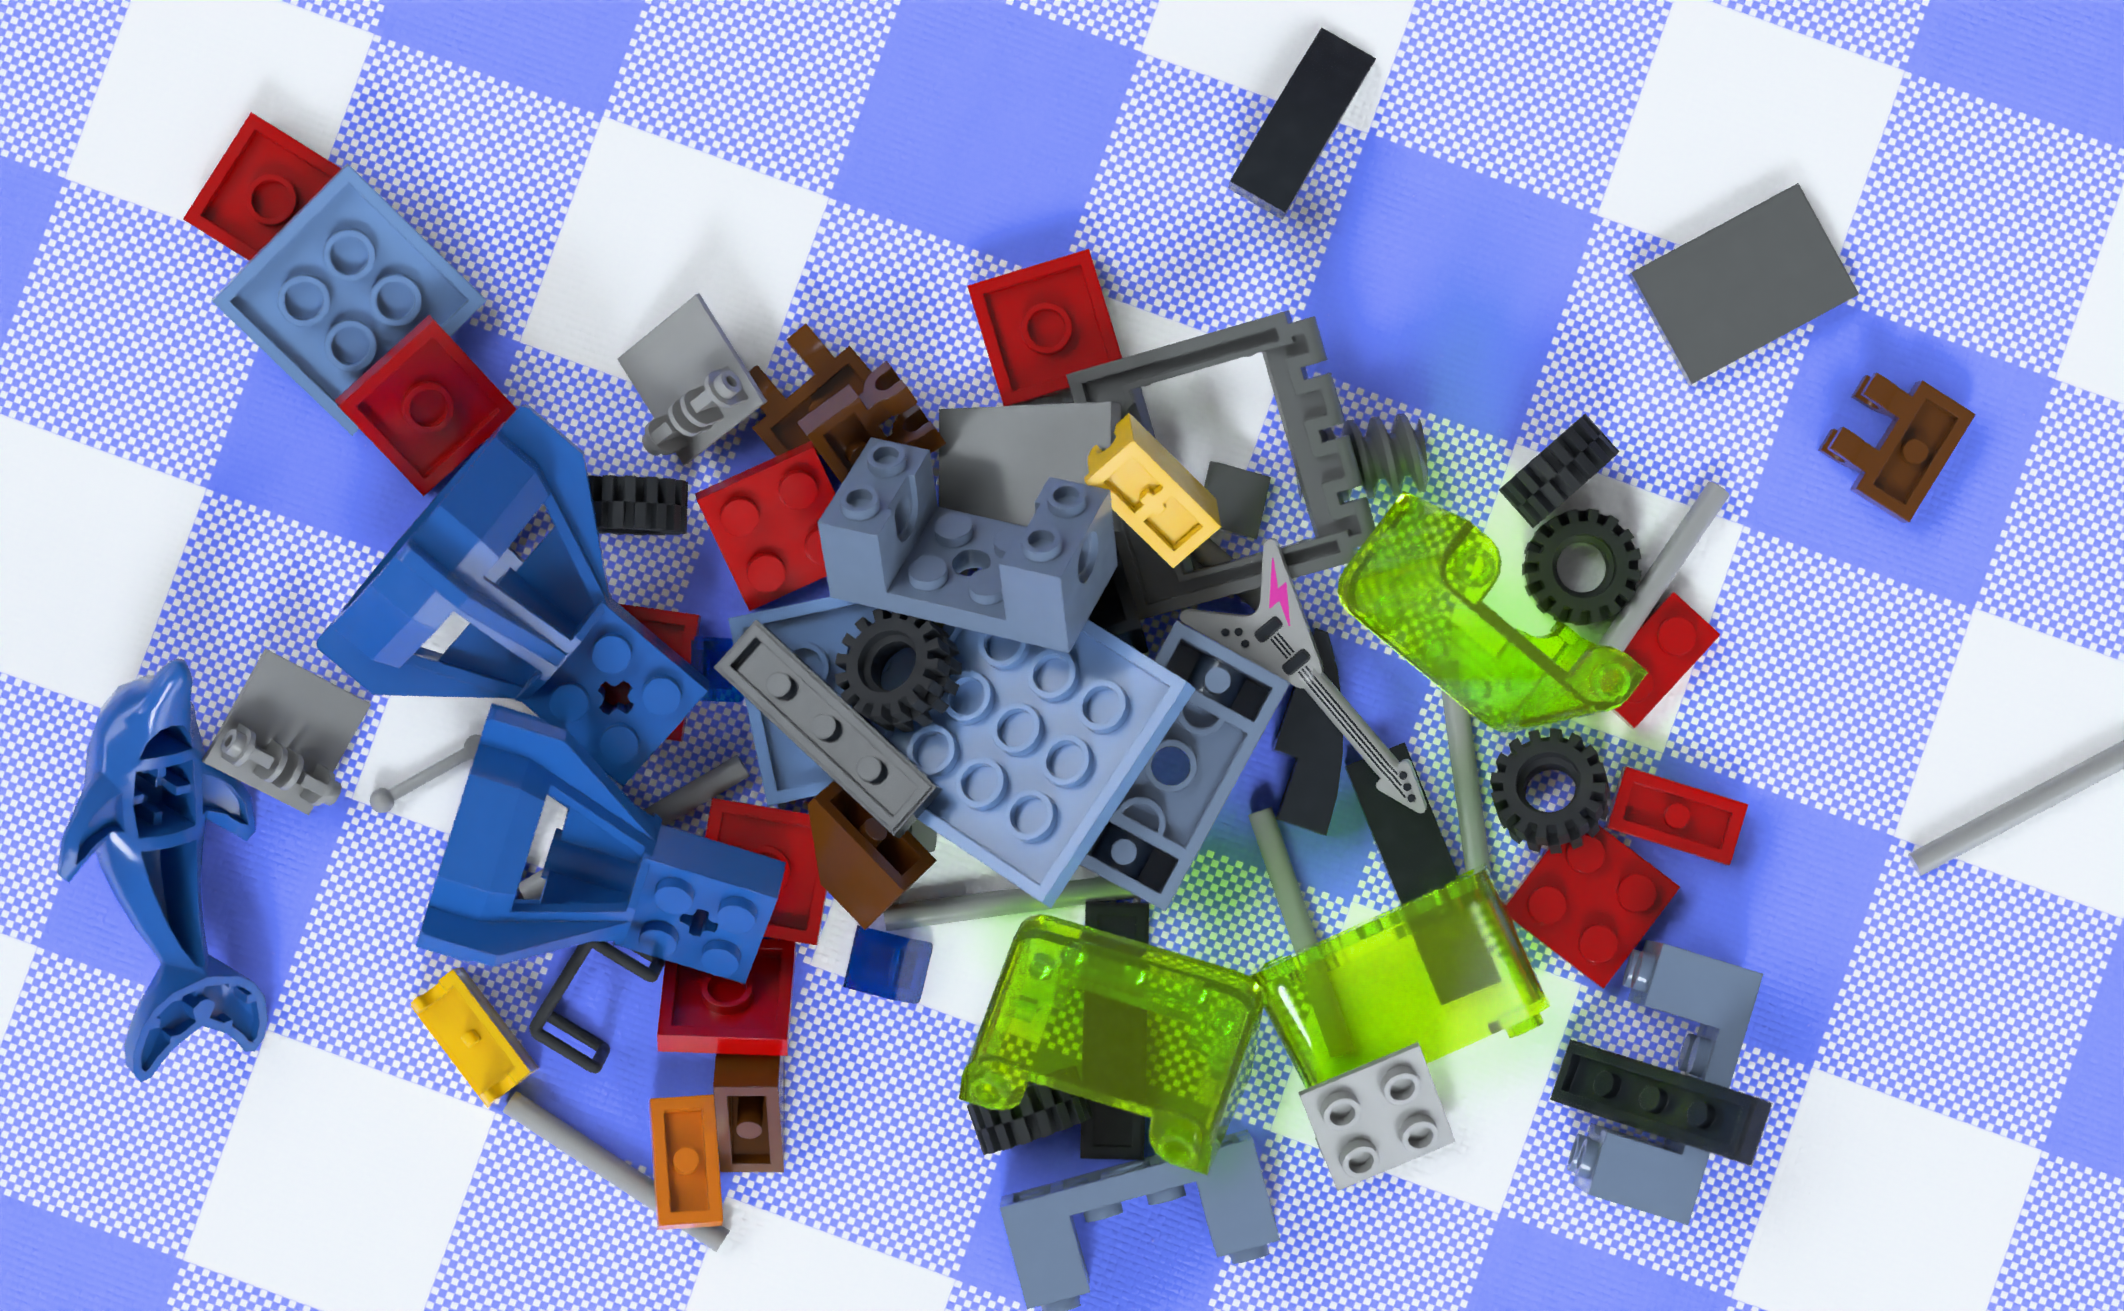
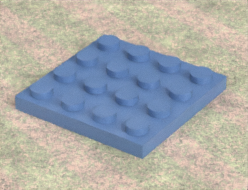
[876,620,1196,908]

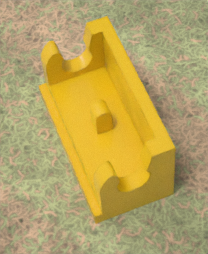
[1084,413,1221,568]
[410,967,539,1108]

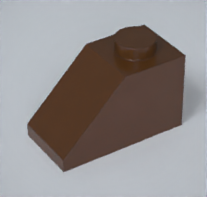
[807,780,937,930]
[713,1054,785,1172]

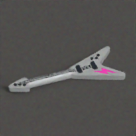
[1180,538,1427,814]

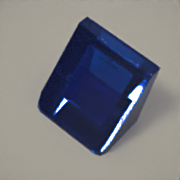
[691,636,744,703]
[843,925,933,1004]

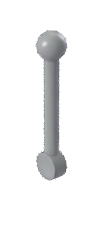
[369,734,481,813]

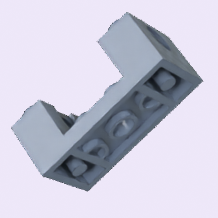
[818,437,1118,653]
[1080,620,1290,912]
[1567,940,1763,1226]
[1000,1130,1281,1311]

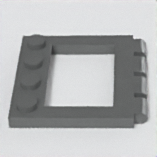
[1066,310,1379,620]

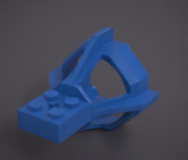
[316,404,710,787]
[415,703,786,984]

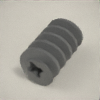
[1295,413,1428,502]

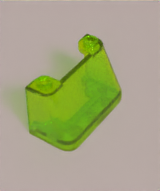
[1337,491,1648,733]
[1248,863,1551,1089]
[959,914,1264,1175]

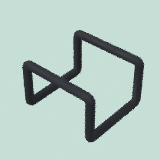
[529,941,665,1074]

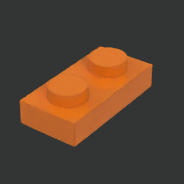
[648,1094,723,1230]

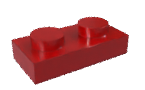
[1594,592,1721,729]
[1604,766,1748,866]

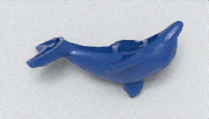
[57,659,268,1083]

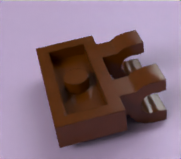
[749,323,872,456]
[797,361,946,484]
[1818,372,1976,523]

